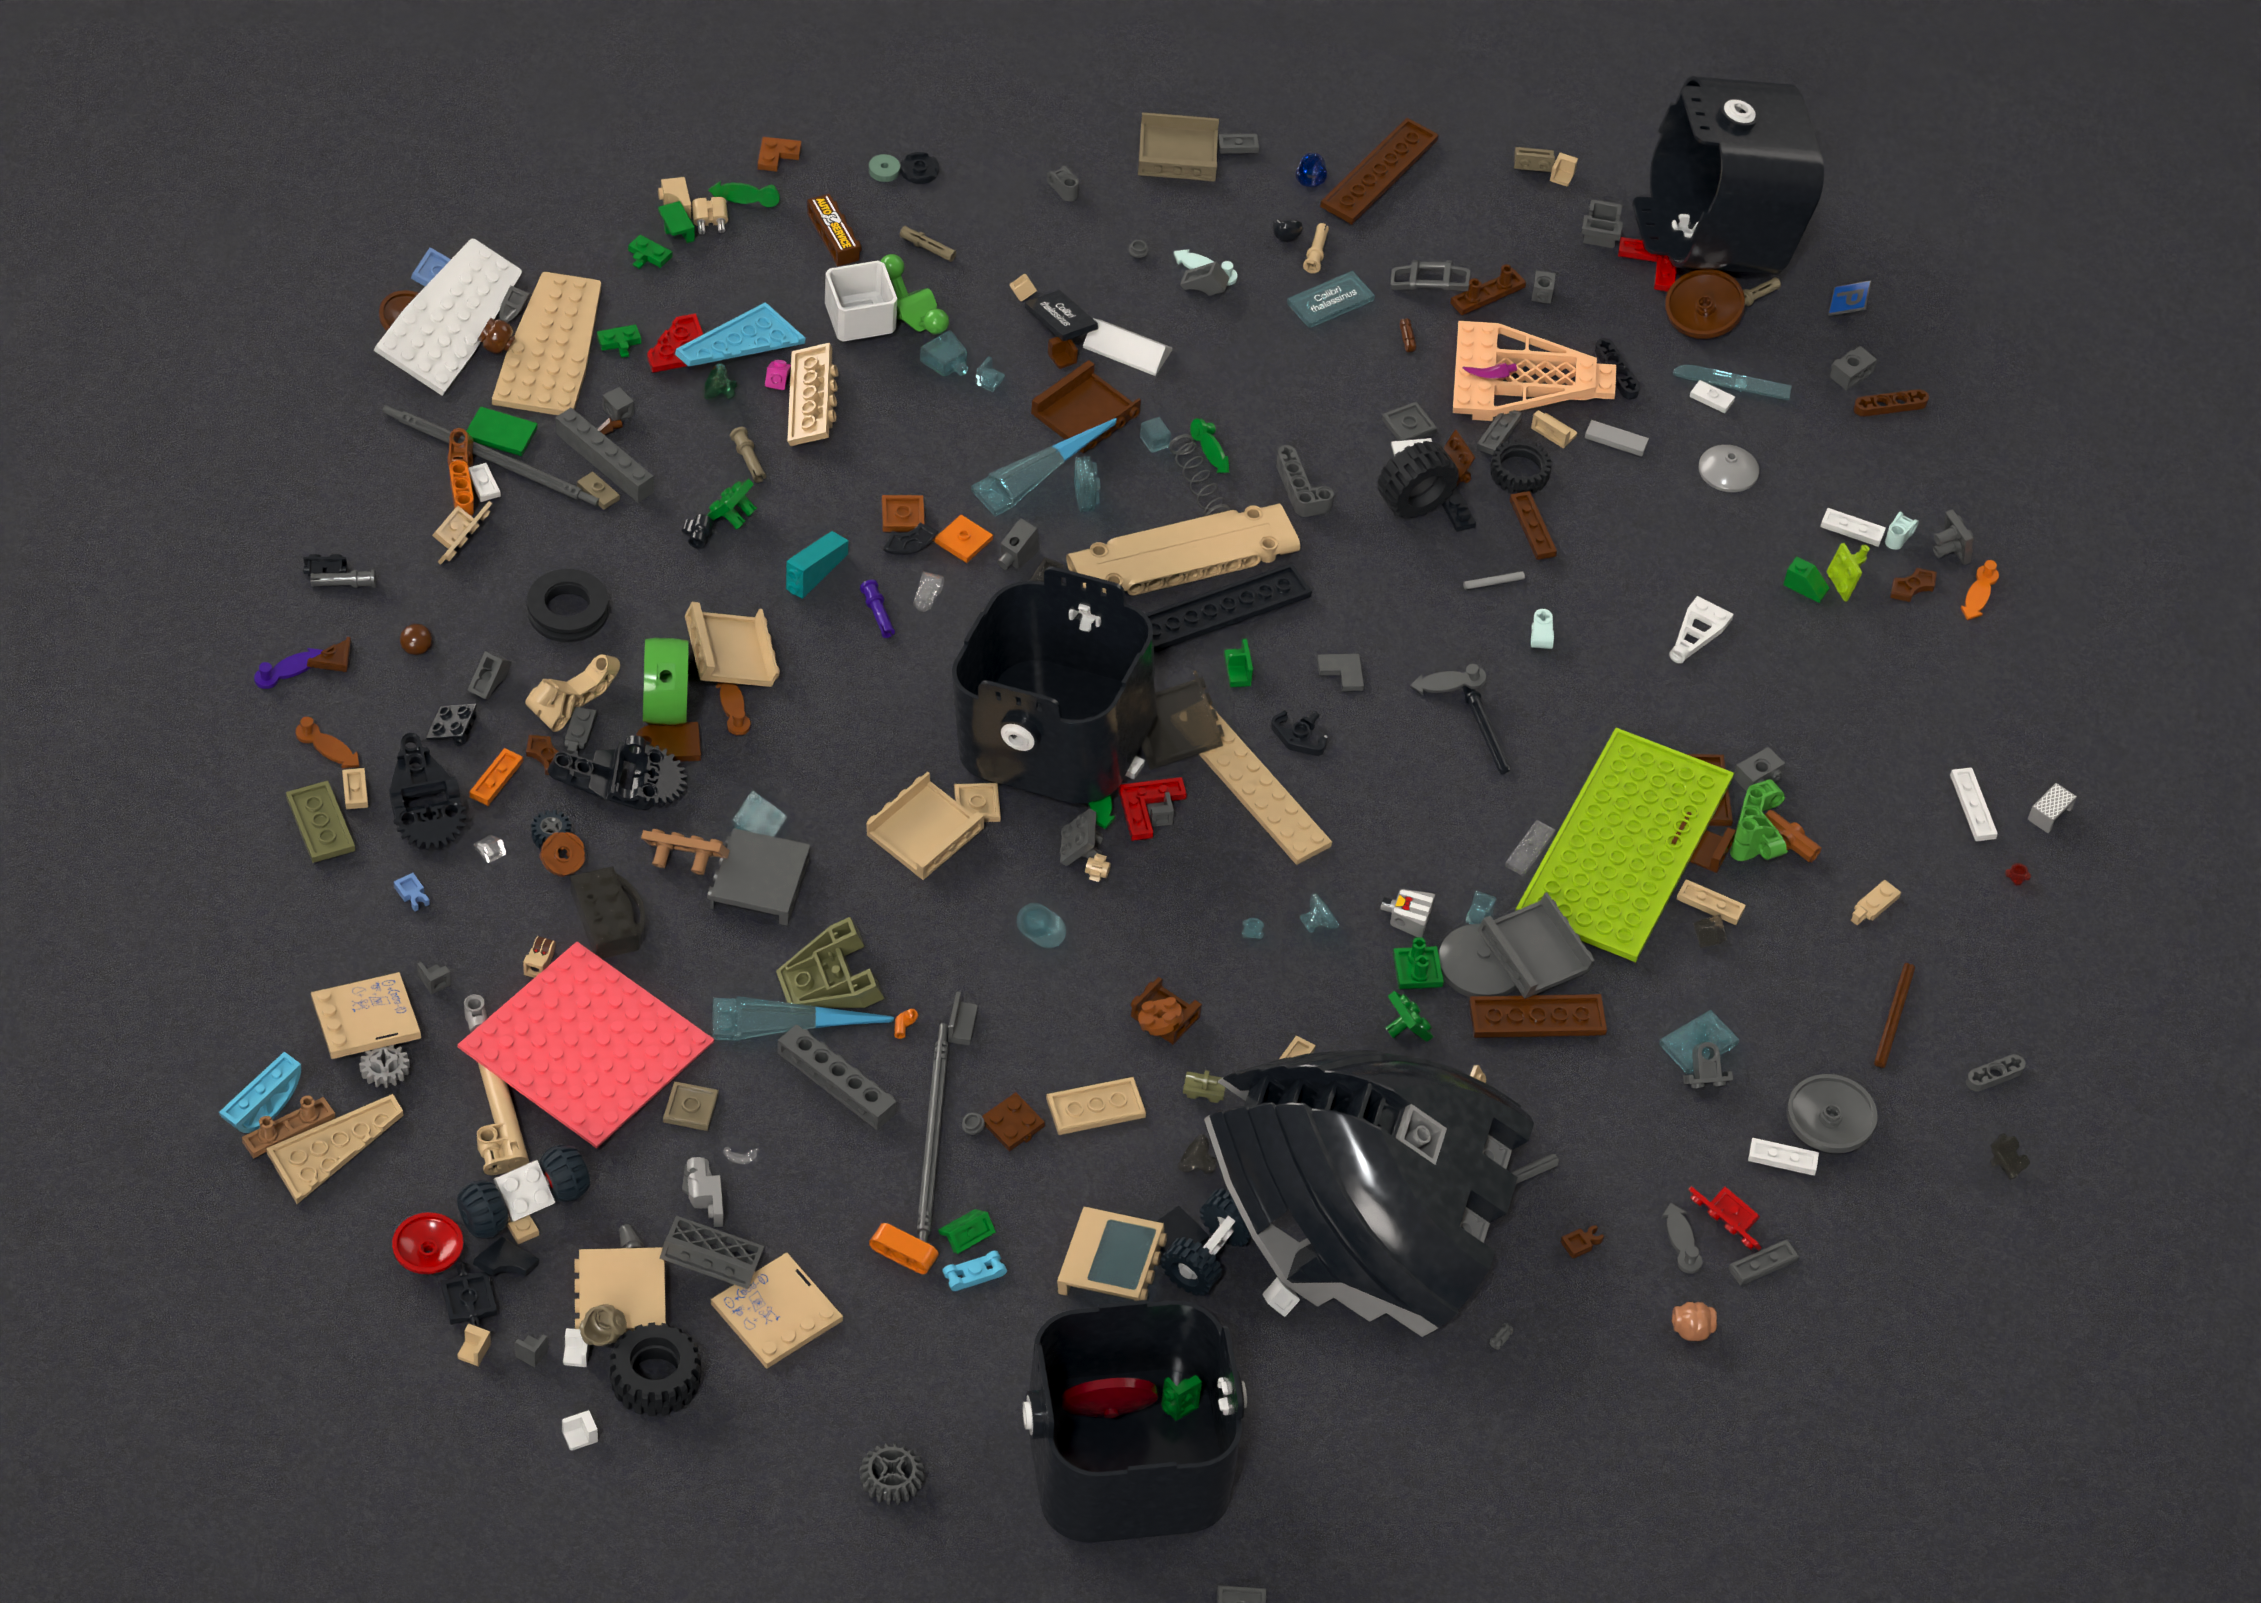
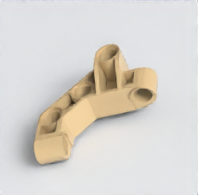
[525,654,620,732]

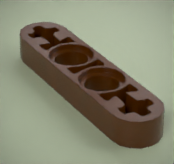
[1853,389,1929,417]

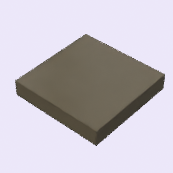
[663,1081,719,1131]

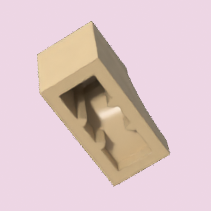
[658,177,691,219]

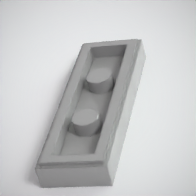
[1585,420,1649,456]

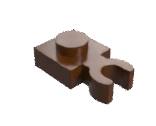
[1560,1225,1604,1259]

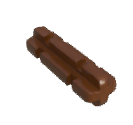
[1400,318,1416,352]

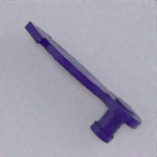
[254,648,323,689]

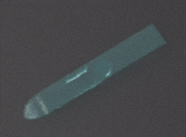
[1673,365,1791,400]

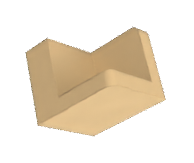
[1550,153,1578,187]
[458,1324,491,1366]

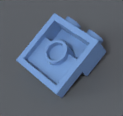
[411,248,451,286]

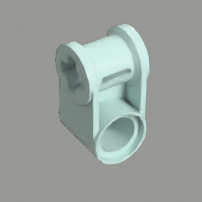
[1885,512,1919,550]
[1531,609,1554,649]

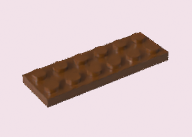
[1469,994,1607,1038]

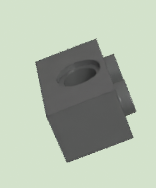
[1830,346,1877,391]
[1733,747,1785,792]

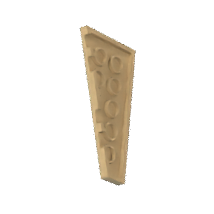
[266,1094,403,1204]

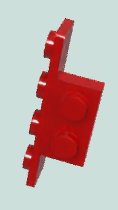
[1688,1186,1761,1251]

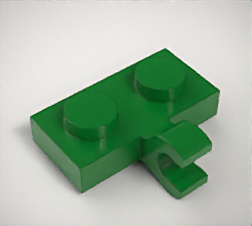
[628,235,672,269]
[597,324,641,358]

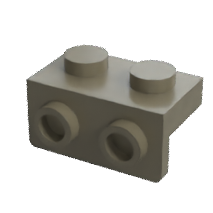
[1514,147,1555,172]

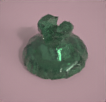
[703,363,738,399]

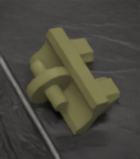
[1183,1070,1225,1103]

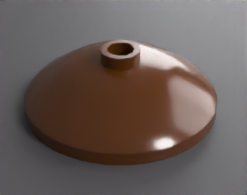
[379,290,419,331]

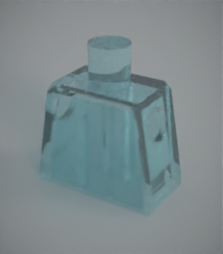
[920,330,968,376]

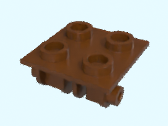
[1444,430,1475,486]

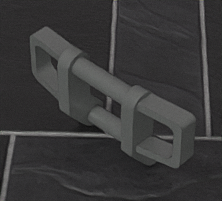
[1390,260,1471,291]

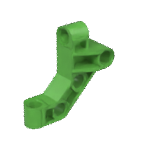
[1730,779,1788,861]

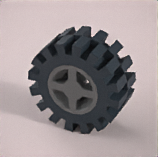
[531,810,571,851]

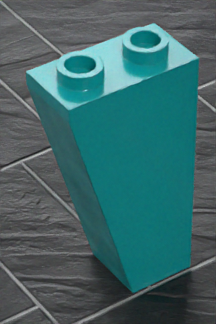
[786,531,849,599]

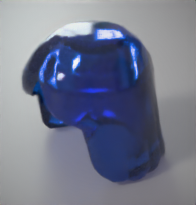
[1295,153,1327,187]

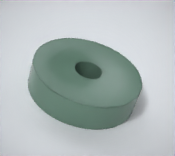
[869,154,900,182]

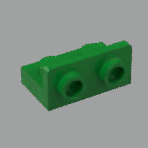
[1161,1375,1202,1421]

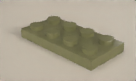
[286,781,355,863]

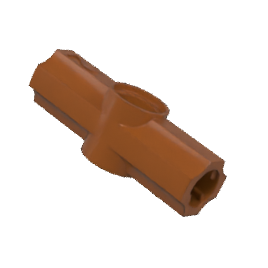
[1765,810,1822,863]

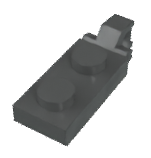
[565,707,596,754]

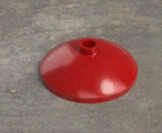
[392,1212,463,1274]

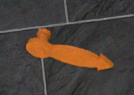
[1960,560,1999,620]

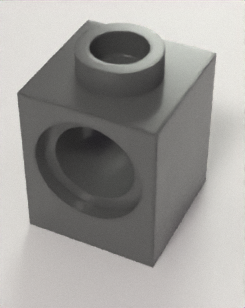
[1531,270,1556,304]
[603,387,634,421]

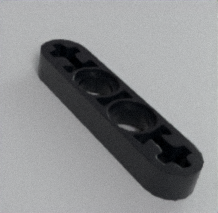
[1595,338,1640,399]

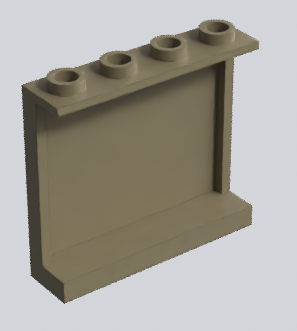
[1138,112,1219,181]

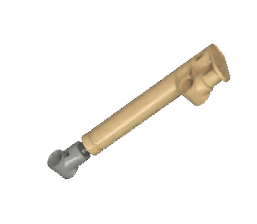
[464,994,529,1175]

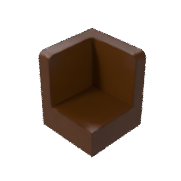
[1048,336,1078,369]

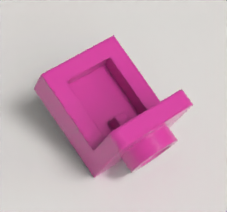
[765,360,791,390]

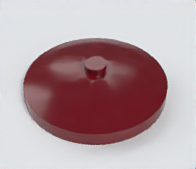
[1061,1378,1158,1418]

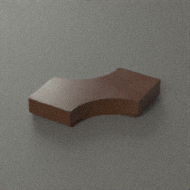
[1890,568,1937,602]
[526,735,559,775]

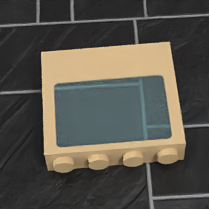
[1057,1207,1167,1301]

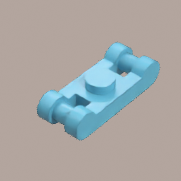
[942,1251,1007,1291]

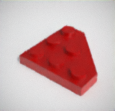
[647,313,703,373]

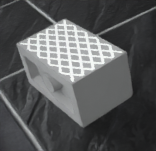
[2028,783,2077,833]

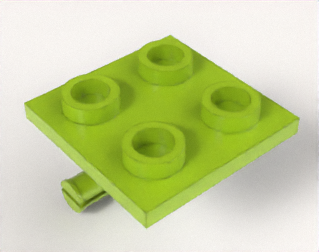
[1826,543,1870,601]

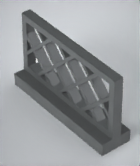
[659,1216,764,1289]

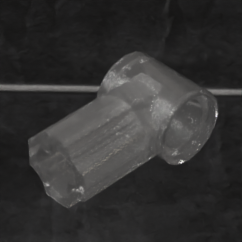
[913,571,945,612]

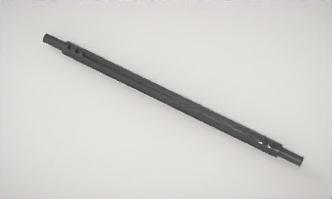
[382,405,599,506]
[917,1023,949,1243]

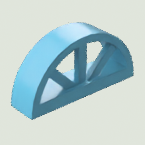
[219,1052,301,1133]

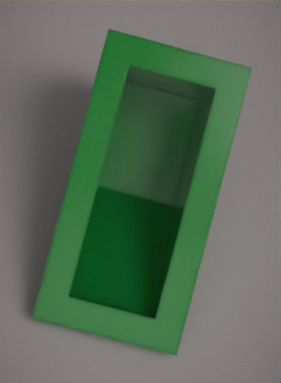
[1783,557,1829,603]

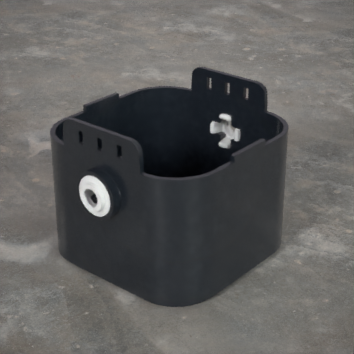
[1632,76,1824,275]
[952,566,1156,803]
[1023,1300,1247,1543]

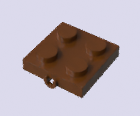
[982,1092,1045,1152]

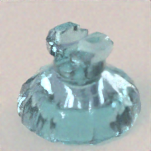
[1300,893,1339,933]

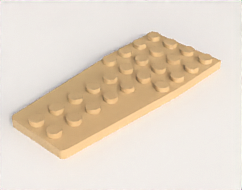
[492,272,601,415]

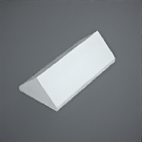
[1083,318,1172,376]

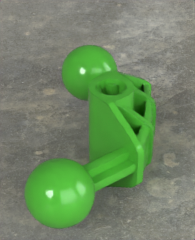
[880,254,949,334]

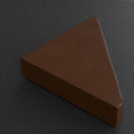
[307,637,351,672]

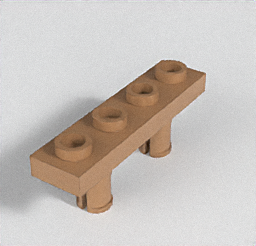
[641,829,730,875]
[242,1096,335,1159]

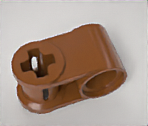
[448,428,473,468]

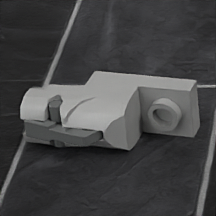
[682,1157,723,1227]

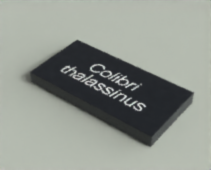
[1025,290,1098,341]

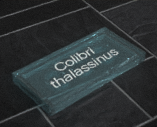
[1287,271,1375,328]

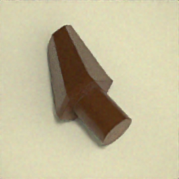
[598,418,622,436]

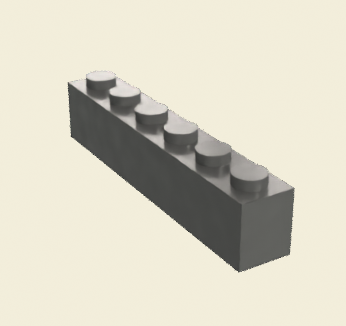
[555,408,654,503]

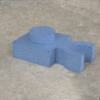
[394,873,430,911]

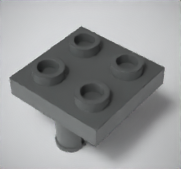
[1933,509,1974,565]
[1060,809,1103,866]

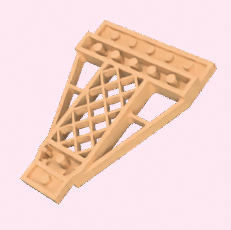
[1453,321,1616,421]

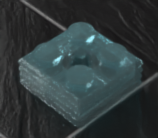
[1074,456,1100,513]

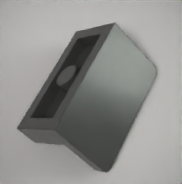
[948,992,978,1046]

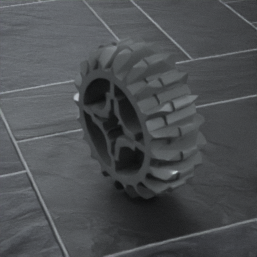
[859,1442,924,1505]

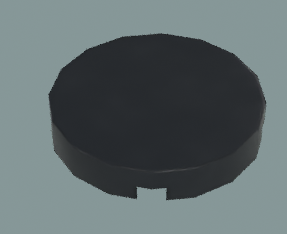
[900,152,939,184]

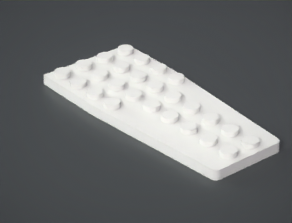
[374,239,522,396]

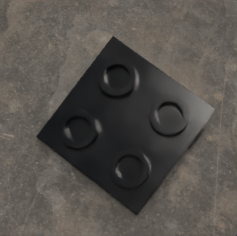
[426,703,477,746]

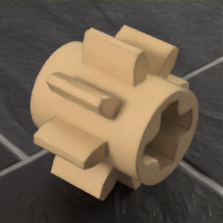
[1085,854,1111,882]

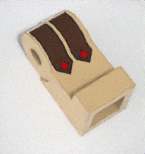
[523,936,556,978]

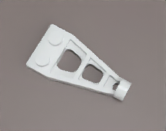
[1669,596,1734,663]

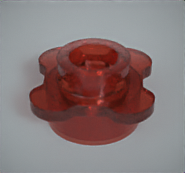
[2005,863,2031,885]

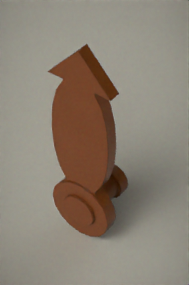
[716,682,750,735]
[296,717,359,768]

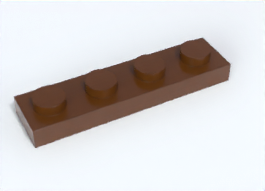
[1510,491,1557,560]

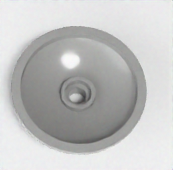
[1698,445,1759,492]

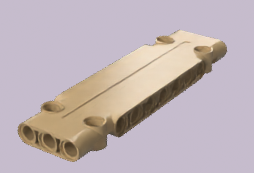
[1066,503,1300,596]

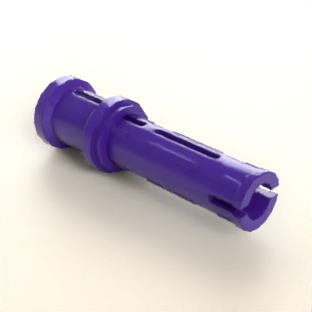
[860,580,895,638]

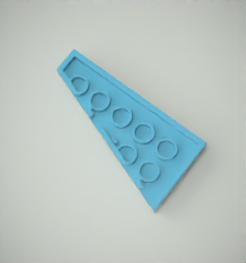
[675,302,806,367]

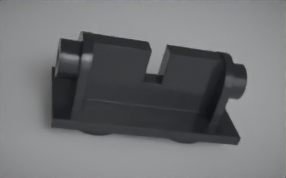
[303,554,347,576]

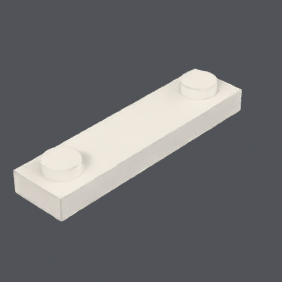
[1950,768,1998,841]

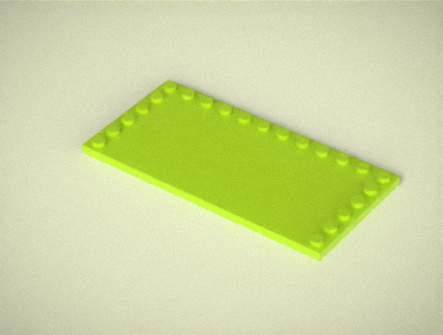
[1515,728,1734,962]

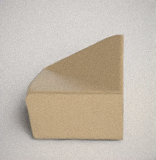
[1010,274,1037,301]

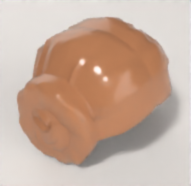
[1672,1302,1717,1341]

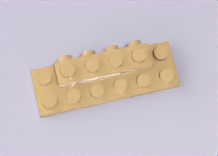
[787,343,838,446]

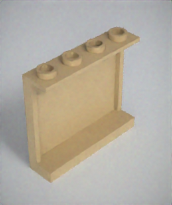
[685,602,780,687]
[866,772,984,880]
[575,1247,666,1332]

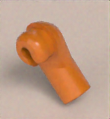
[894,1009,918,1039]

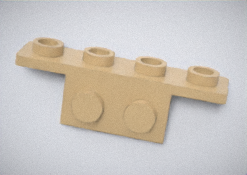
[432,501,492,564]

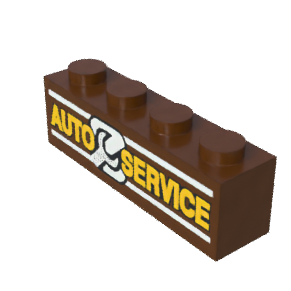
[807,194,862,266]

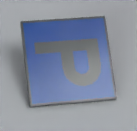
[1828,280,1872,316]

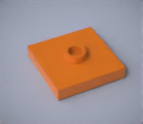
[935,515,993,563]

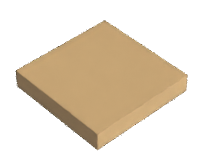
[954,783,1001,822]

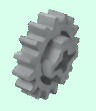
[359,1045,410,1088]

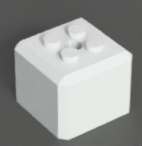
[825,261,897,341]

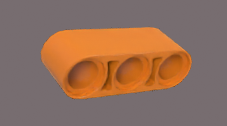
[449,460,474,516]
[869,1223,939,1274]

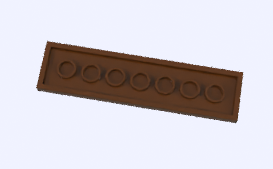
[1320,118,1439,224]

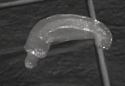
[723,1147,759,1164]

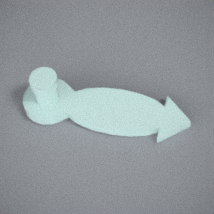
[1174,249,1237,286]

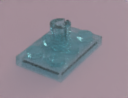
[1659,1010,1739,1075]

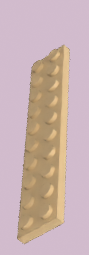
[1171,700,1332,865]

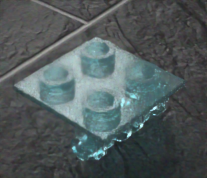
[732,790,787,837]

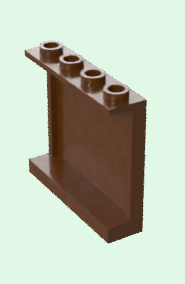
[1031,360,1141,453]

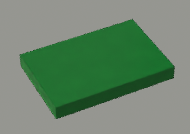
[464,406,538,456]

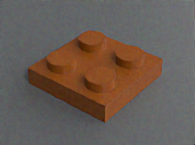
[882,495,924,532]

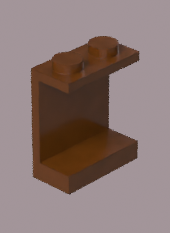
[1671,812,1736,873]

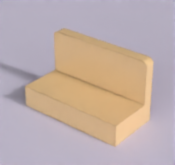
[1531,410,1577,448]

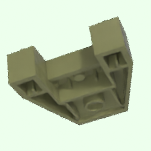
[776,917,885,1008]

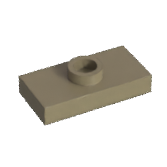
[577,472,620,510]

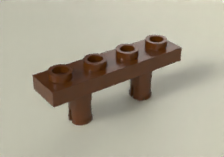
[1450,264,1526,315]

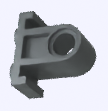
[1683,1042,1733,1088]

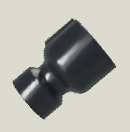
[682,514,714,549]

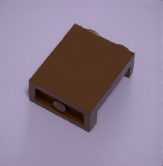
[1131,977,1202,1045]

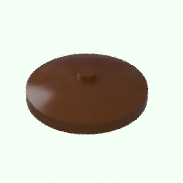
[1665,269,1745,339]

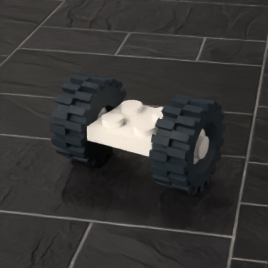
[1160,1188,1252,1296]

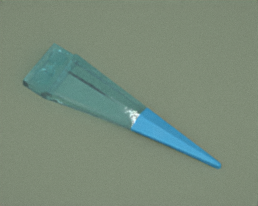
[971,418,1117,517]
[712,996,894,1041]

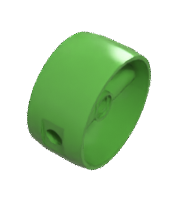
[643,638,688,725]

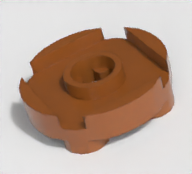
[540,832,585,877]
[1138,997,1184,1036]

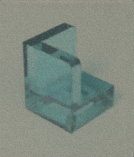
[976,356,1005,392]
[1140,417,1171,453]
[1465,891,1496,924]

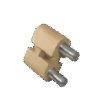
[692,197,728,234]

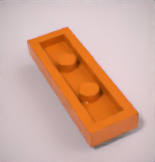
[469,748,523,806]

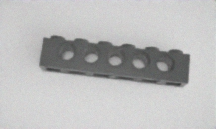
[777,1024,896,1130]

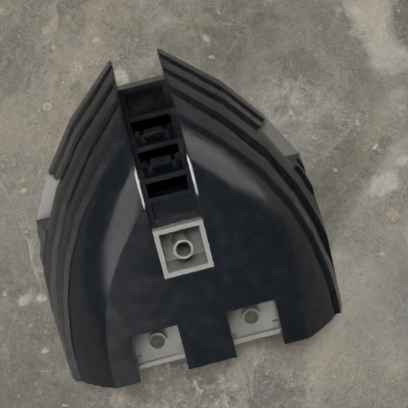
[1204,1050,1534,1337]

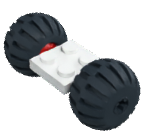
[457,1144,590,1238]

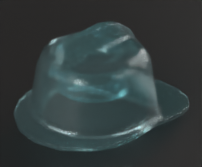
[1017,903,1066,948]

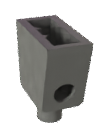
[997,518,1039,570]

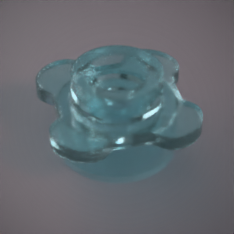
[1242,918,1264,939]

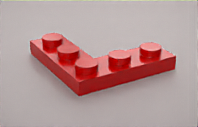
[1618,237,1676,291]
[1118,777,1186,841]

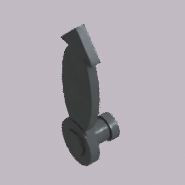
[1410,664,1487,695]
[1662,1203,1702,1274]

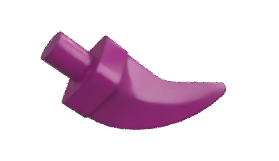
[1462,363,1517,378]

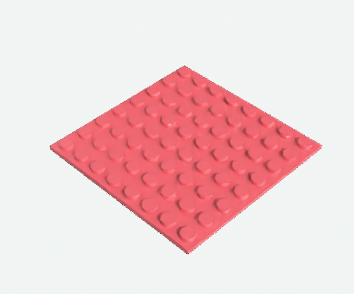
[457,942,714,1148]

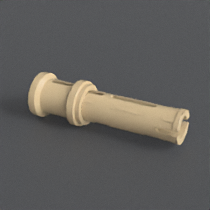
[1303,223,1329,273]

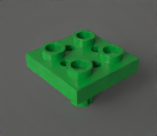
[1385,991,1434,1042]

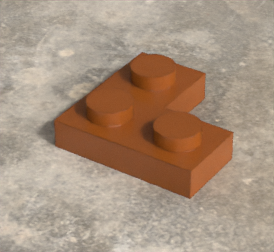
[758,137,801,172]

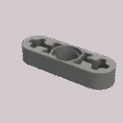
[1966,1055,2025,1092]

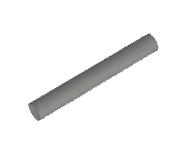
[1463,571,1525,590]

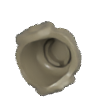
[579,1304,627,1347]

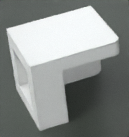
[1262,1277,1300,1317]
[563,1328,590,1367]
[562,1410,598,1450]

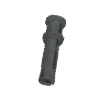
[311,569,376,588]

